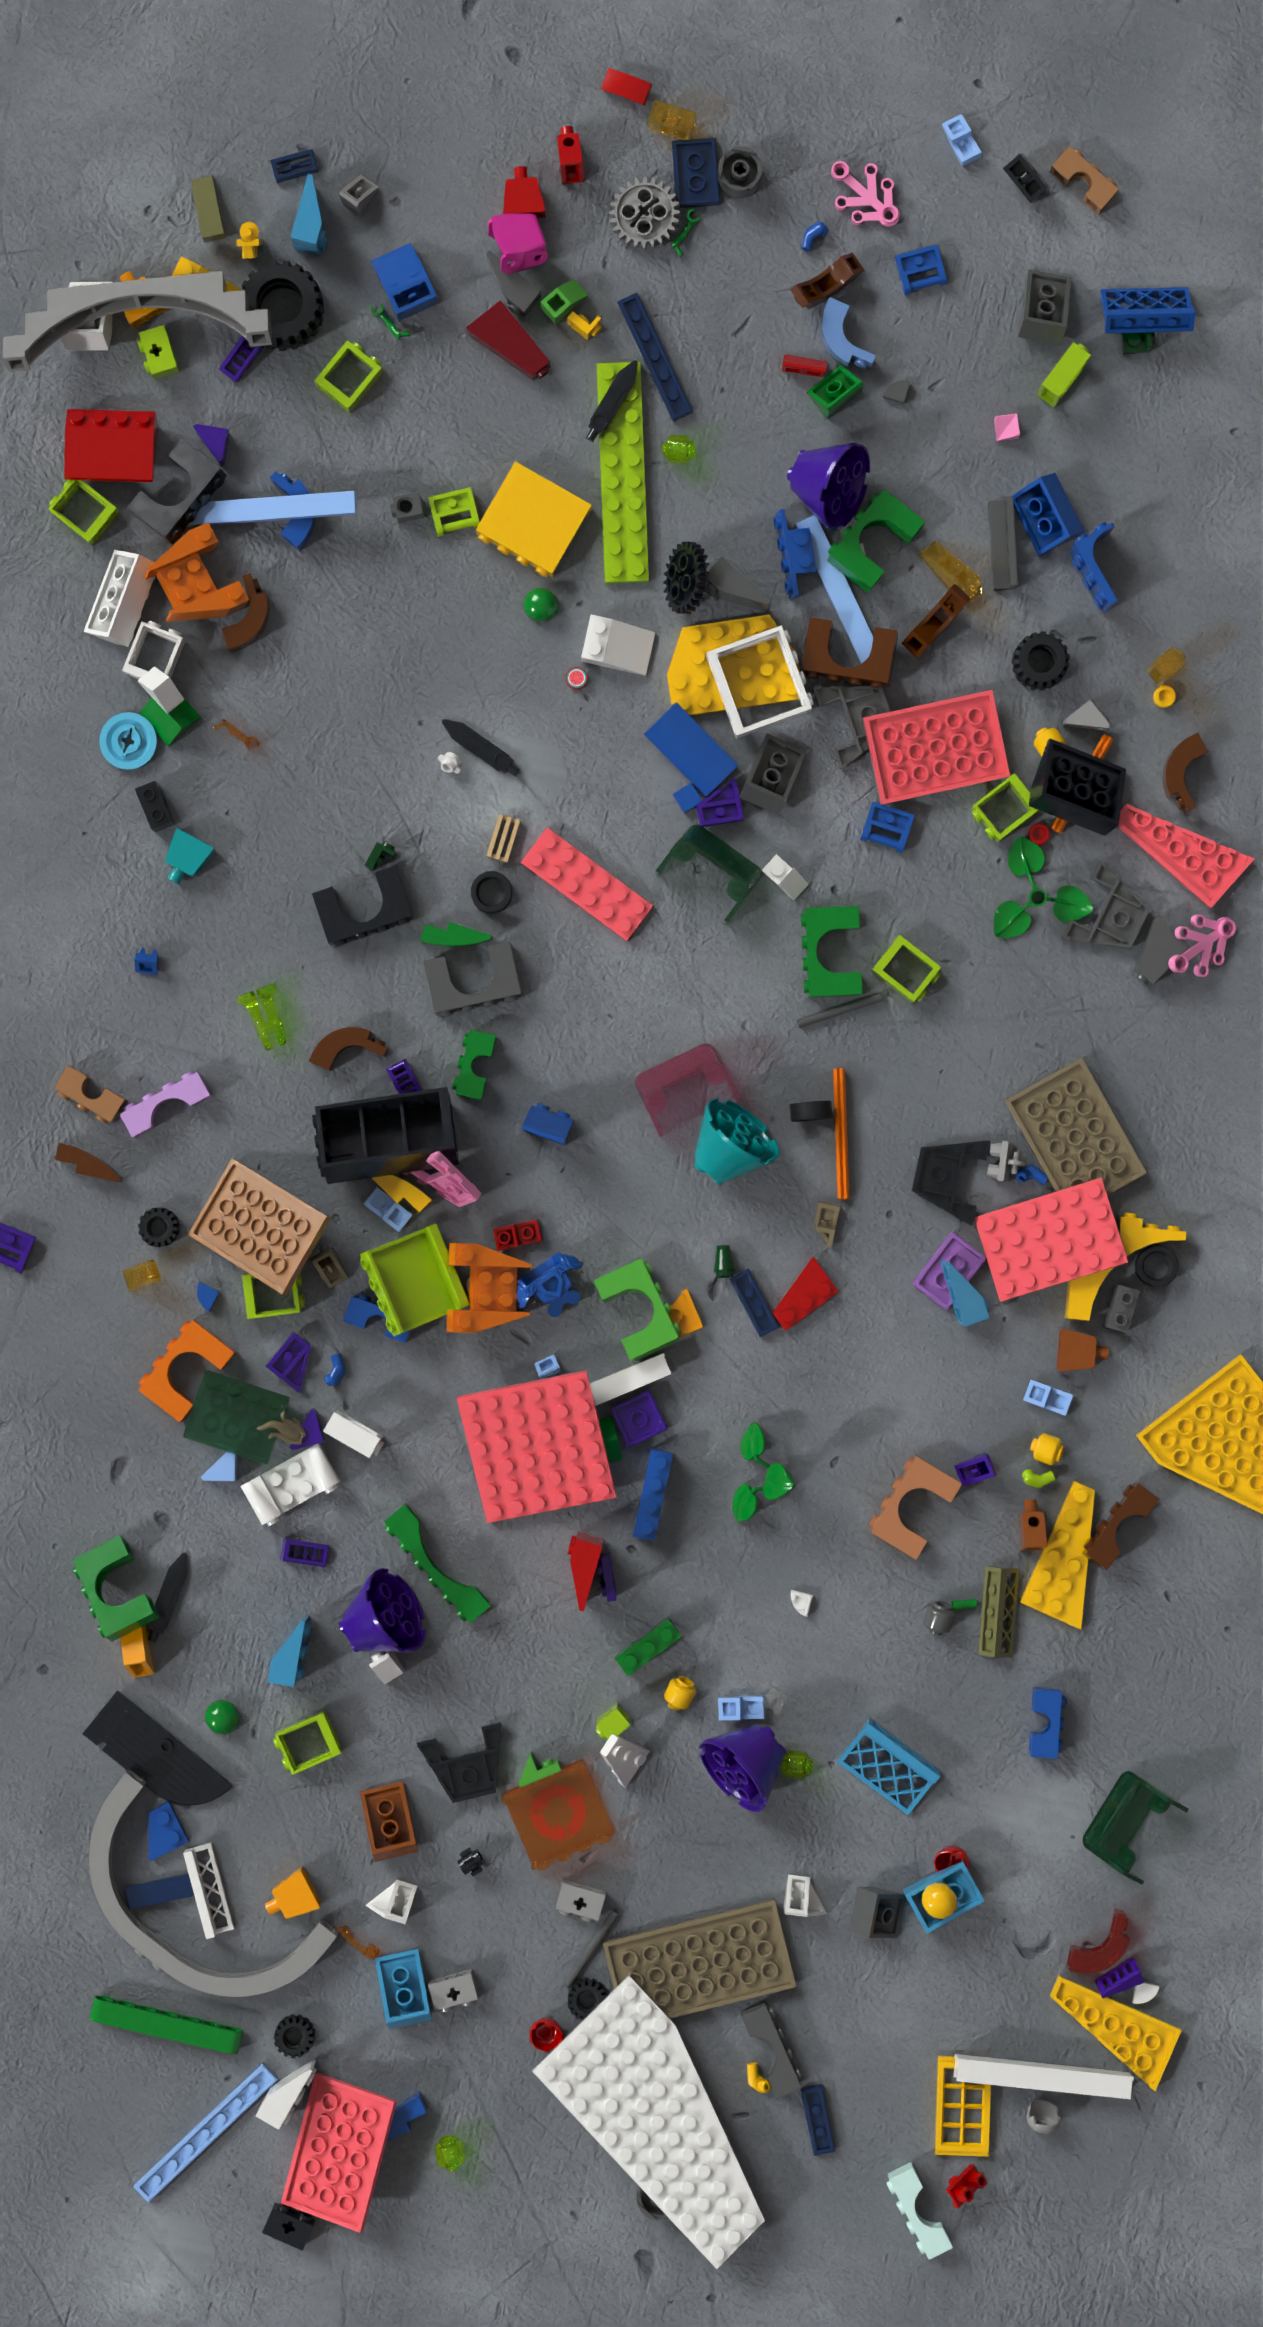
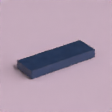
[729,1268,779,1337]
[125,1873,194,1909]
[800,2084,835,2156]

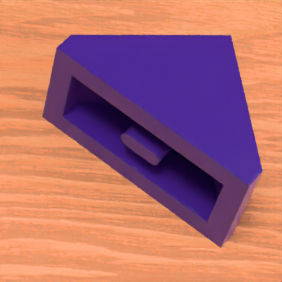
[193,424,230,467]
[289,1408,325,1450]
[954,1452,997,1486]

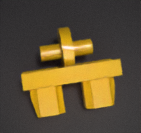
[237,222,263,259]

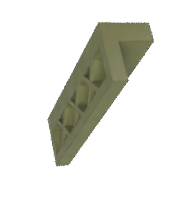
[978,1566,1020,1658]

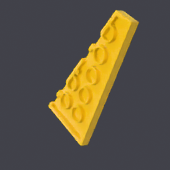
[1020,1481,1095,1630]
[1050,1975,1182,2091]

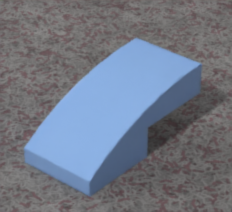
[942,114,982,167]
[363,1186,412,1232]
[1023,1380,1074,1416]
[718,1696,766,1720]

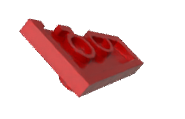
[772,1256,839,1331]

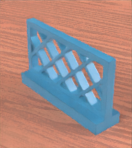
[837,1717,940,1815]

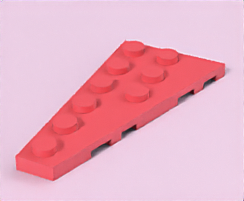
[1117,804,1255,908]

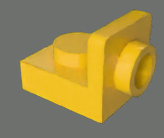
[567,311,602,341]

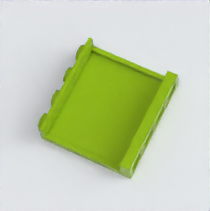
[360,1223,470,1337]

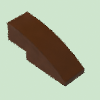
[55,1143,123,1182]

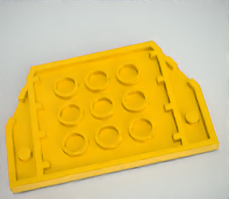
[667,615,800,716]

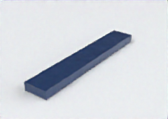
[617,293,693,422]

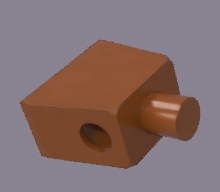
[1056,1328,1109,1371]
[1019,1499,1047,1551]

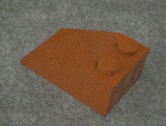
[360,1781,419,1862]

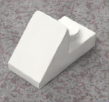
[762,854,809,900]

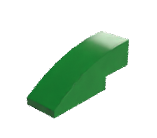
[420,922,492,947]

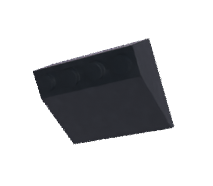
[1029,739,1126,836]

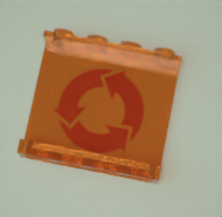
[501,1758,614,1871]

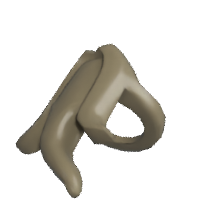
[257,1411,306,1444]

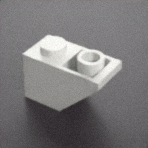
[369,1652,405,1685]

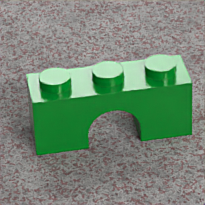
[452,1030,497,1101]
[615,1616,682,1676]

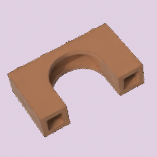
[868,1455,962,1560]

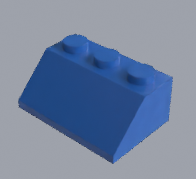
[1010,473,1084,556]

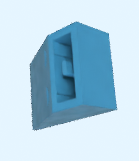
[268,1615,312,1687]

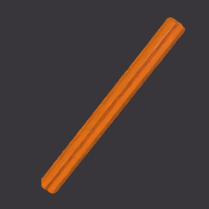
[833,1068,850,1199]

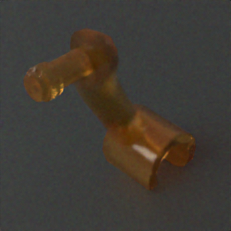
[213,719,259,751]
[337,1926,380,1959]

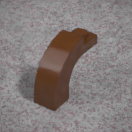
[791,252,865,309]
[221,573,270,653]
[901,584,971,658]
[1162,733,1208,814]
[309,1027,389,1071]

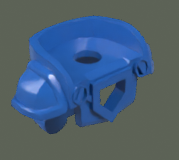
[516,1251,584,1317]

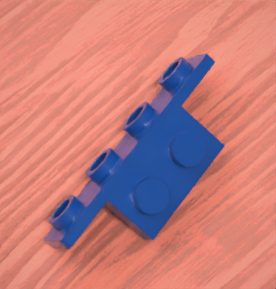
[773,509,817,600]

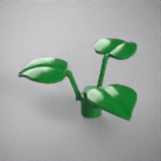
[994,836,1093,938]
[732,1422,795,1523]

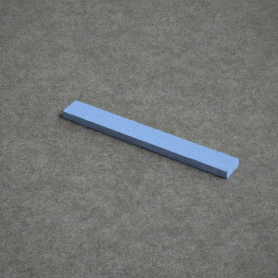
[187,491,357,527]
[795,515,873,664]
[133,2063,278,2203]

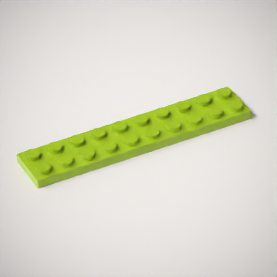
[596,362,649,584]

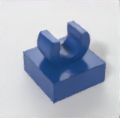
[134,948,159,975]

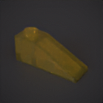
[919,541,982,606]

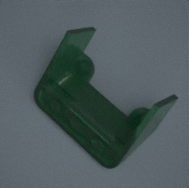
[655,825,761,926]
[1083,1771,1189,1885]

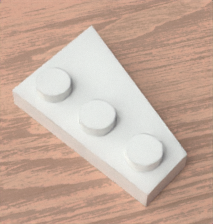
[600,1734,650,1788]

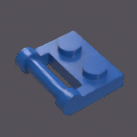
[894,244,947,295]
[860,802,914,853]

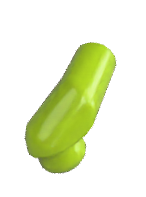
[1022,1469,1056,1488]

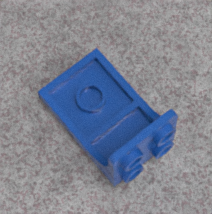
[1069,522,1118,613]

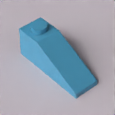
[940,1260,990,1327]

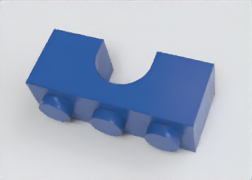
[343,1293,412,1343]
[1029,1687,1065,1759]

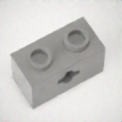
[556,1879,606,1922]
[428,1969,479,2012]

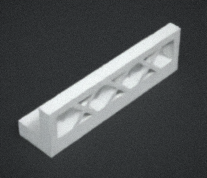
[183,1842,234,1939]

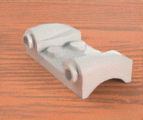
[241,1443,341,1527]

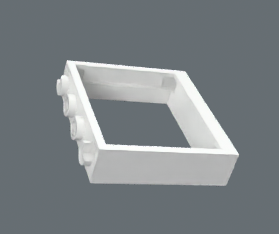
[706,625,814,739]

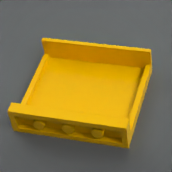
[476,461,592,578]

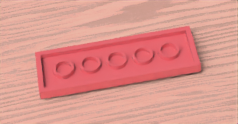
[521,828,653,941]

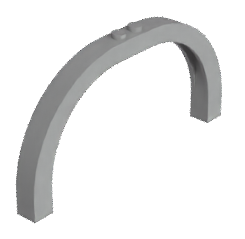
[89,1769,339,1997]

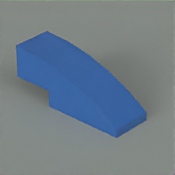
[387,2092,428,2142]

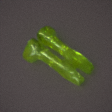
[236,983,287,1051]

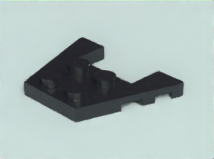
[911,1140,991,1225]
[417,1722,502,1803]

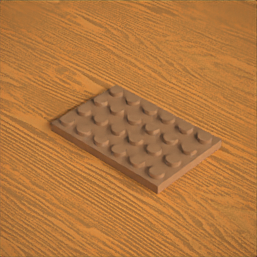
[188,1158,331,1296]

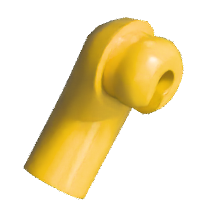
[747,2062,771,2093]

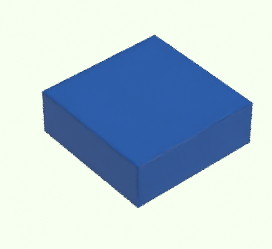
[672,783,702,814]

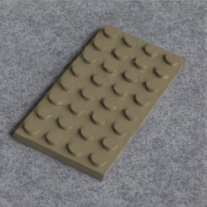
[603,1899,796,2019]

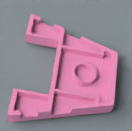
[402,1151,482,1207]

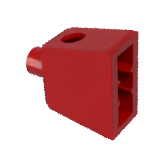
[557,126,584,184]
[503,166,546,218]

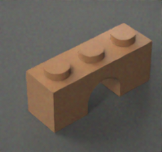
[1049,146,1119,215]
[54,1065,128,1124]

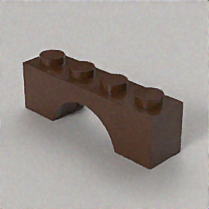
[1082,1483,1159,1570]

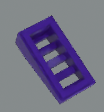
[219,336,264,383]
[386,1059,422,1094]
[280,1538,330,1567]
[1095,1958,1144,1999]

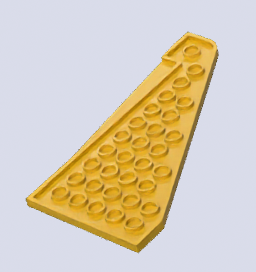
[1135,1354,1263,1514]

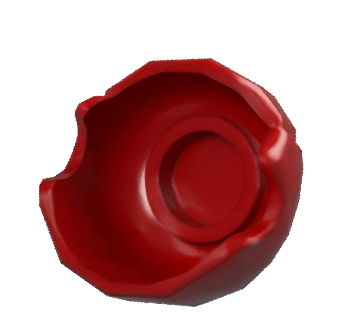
[934,1846,971,1872]
[529,2018,564,2053]

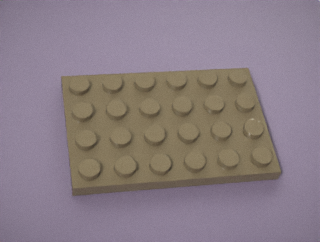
[1004,1058,1147,1195]

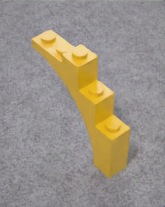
[1065,1213,1186,1321]

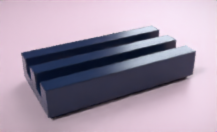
[270,149,319,183]

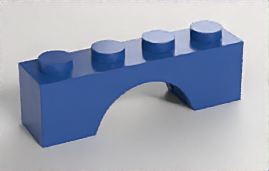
[633,1448,673,1541]

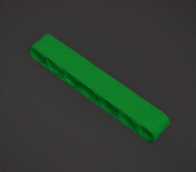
[89,1996,243,2054]

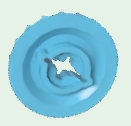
[99,712,157,770]

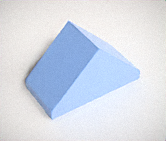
[200,1445,238,1481]

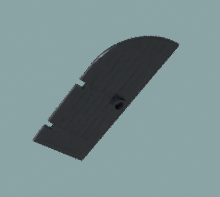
[82,1690,233,1806]

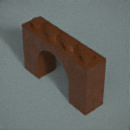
[801,617,898,689]

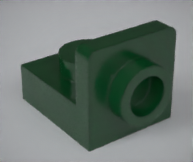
[1121,332,1155,355]
[364,841,397,871]

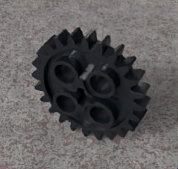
[663,541,710,614]

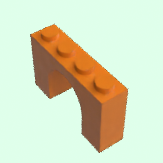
[138,1319,236,1422]

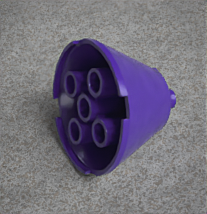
[787,443,870,530]
[339,1568,426,1653]
[699,1725,787,1812]

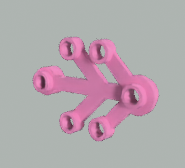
[831,161,900,227]
[1168,914,1236,977]

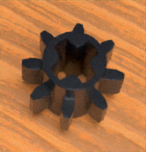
[457,1847,485,1877]

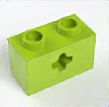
[137,325,180,380]
[596,1703,631,1740]

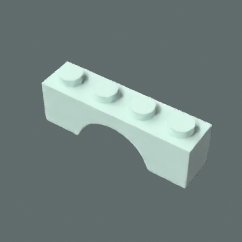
[886,2162,953,2260]

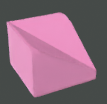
[994,413,1020,441]

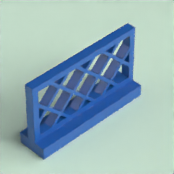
[1100,287,1196,333]

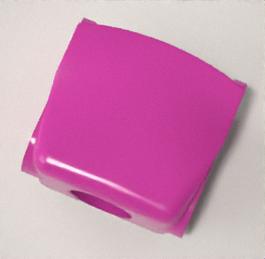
[488,213,548,275]

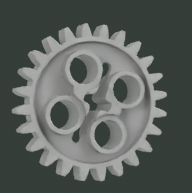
[609,177,681,250]

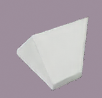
[784,1874,827,1917]
[365,1879,417,1924]

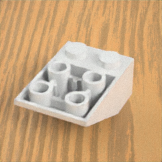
[256,2059,317,2130]

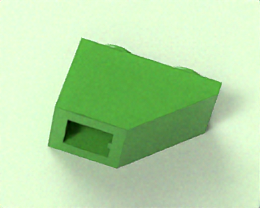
[540,279,589,325]

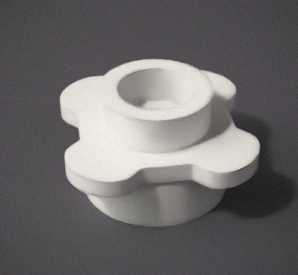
[438,752,461,774]

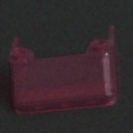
[635,1044,740,1138]

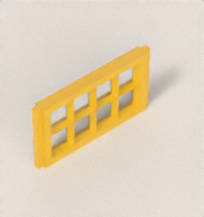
[935,2056,991,2157]

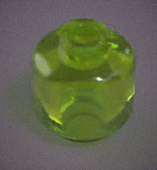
[662,435,695,464]
[780,1749,812,1780]
[435,2135,465,2171]

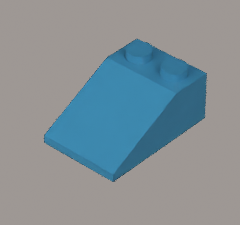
[290,174,328,257]
[902,1861,985,1934]
[375,1949,433,2030]

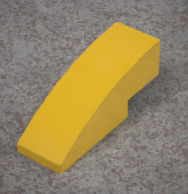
[372,1175,433,1213]

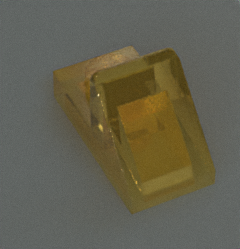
[122,1259,161,1292]

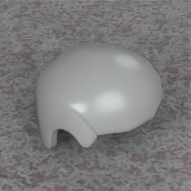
[1027,2100,1061,2134]

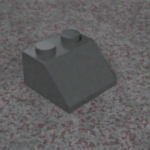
[849,1887,906,1938]

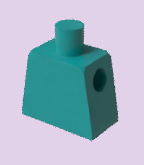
[165,828,216,885]

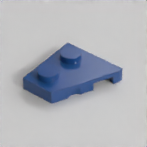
[149,1802,189,1861]

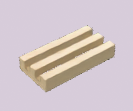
[486,814,521,863]

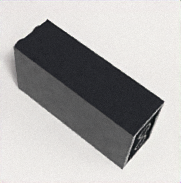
[312,1087,459,1184]

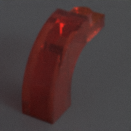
[1066,1909,1130,1974]

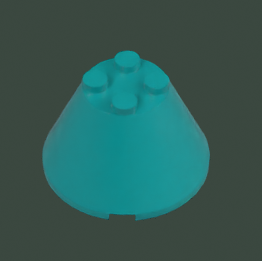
[694,1098,780,1185]

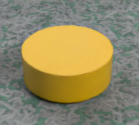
[1153,685,1176,708]

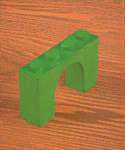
[593,1258,681,1363]

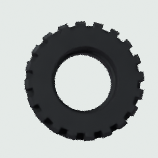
[241,261,324,351]

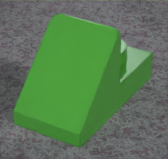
[519,1752,562,1788]

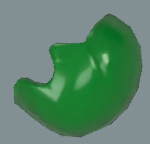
[523,588,559,621]
[205,1700,240,1735]

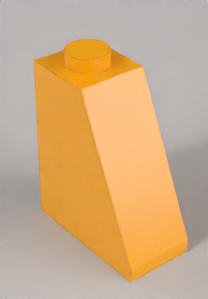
[120,1625,155,1678]

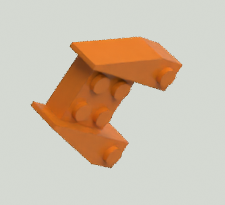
[144,522,249,622]
[446,1243,532,1333]

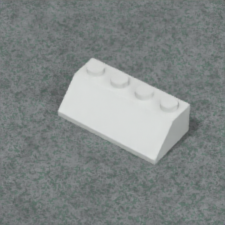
[84,550,156,647]

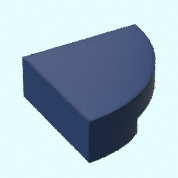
[197,1282,220,1312]

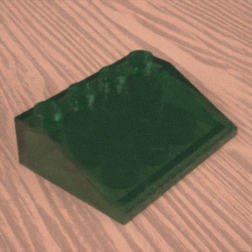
[183,1369,290,1465]

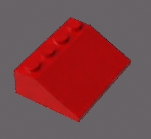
[64,409,158,482]
[567,1531,603,1612]

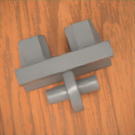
[987,1141,1025,1183]

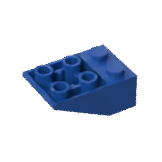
[371,243,438,321]

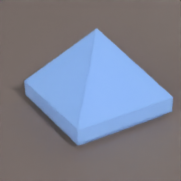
[534,1355,560,1379]

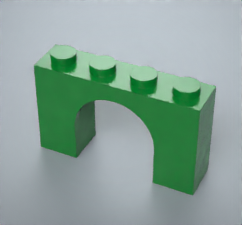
[827,489,925,594]
[801,906,862,998]
[72,1535,160,1642]

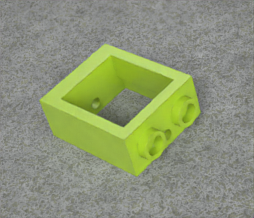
[314,340,383,413]
[1037,342,1091,407]
[48,480,120,546]
[971,773,1039,843]
[871,935,941,1003]
[242,1272,305,1319]
[273,1710,343,1775]

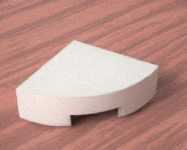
[791,1589,813,1617]
[1132,1982,1159,2004]

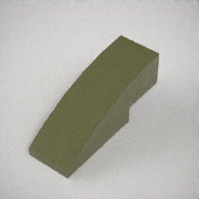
[191,176,226,243]

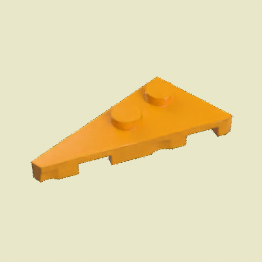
[668,1289,703,1338]

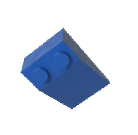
[522,1103,574,1145]

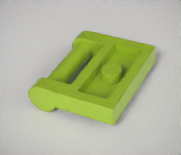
[428,487,480,537]

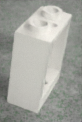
[122,621,185,679]
[323,1410,384,1458]

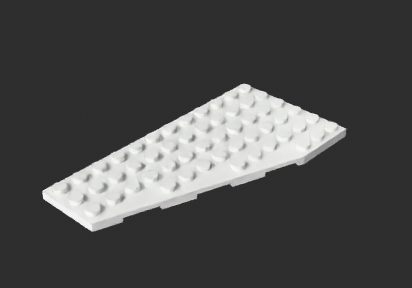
[532,1975,765,2269]

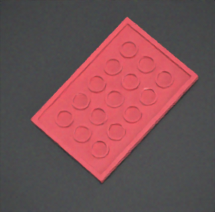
[863,690,1010,805]
[974,1178,1129,1302]
[281,2072,397,2233]

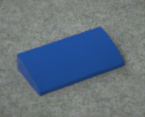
[644,702,738,797]

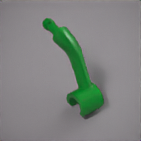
[672,209,700,256]
[371,303,410,340]

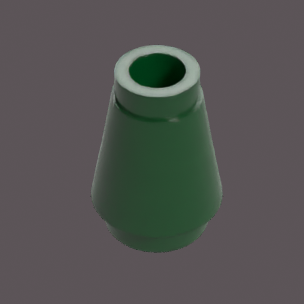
[714,1245,736,1278]

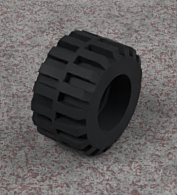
[1012,631,1070,691]

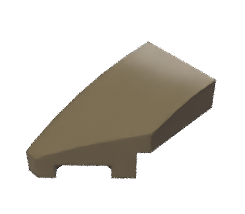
[814,1201,840,1248]

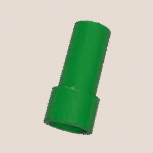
[951,1599,977,1612]

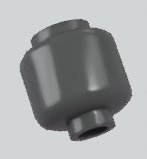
[924,1601,955,1636]

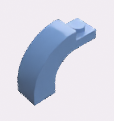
[821,297,876,369]

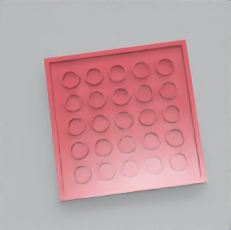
[457,1370,617,1523]

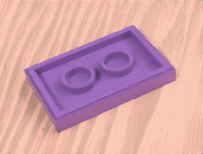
[912,1231,987,1311]

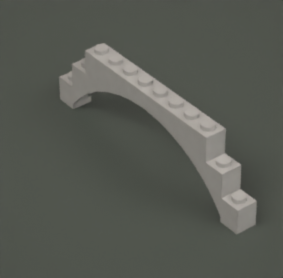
[3,271,272,372]

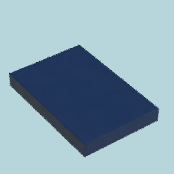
[672,138,720,208]

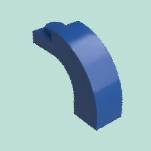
[270,471,315,551]

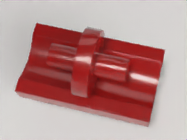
[946,2164,987,2208]

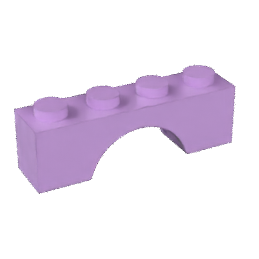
[120,1071,212,1138]

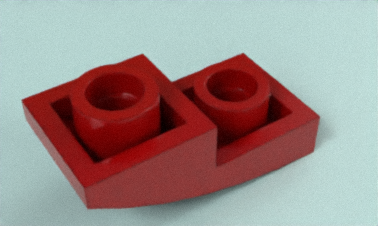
[601,68,652,106]
[493,1219,544,1251]

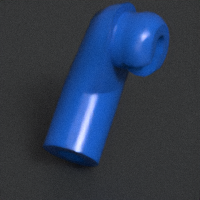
[801,222,829,251]
[1016,1165,1048,1185]
[325,1353,346,1386]

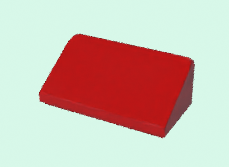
[782,355,827,378]

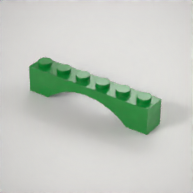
[384,1503,491,1623]

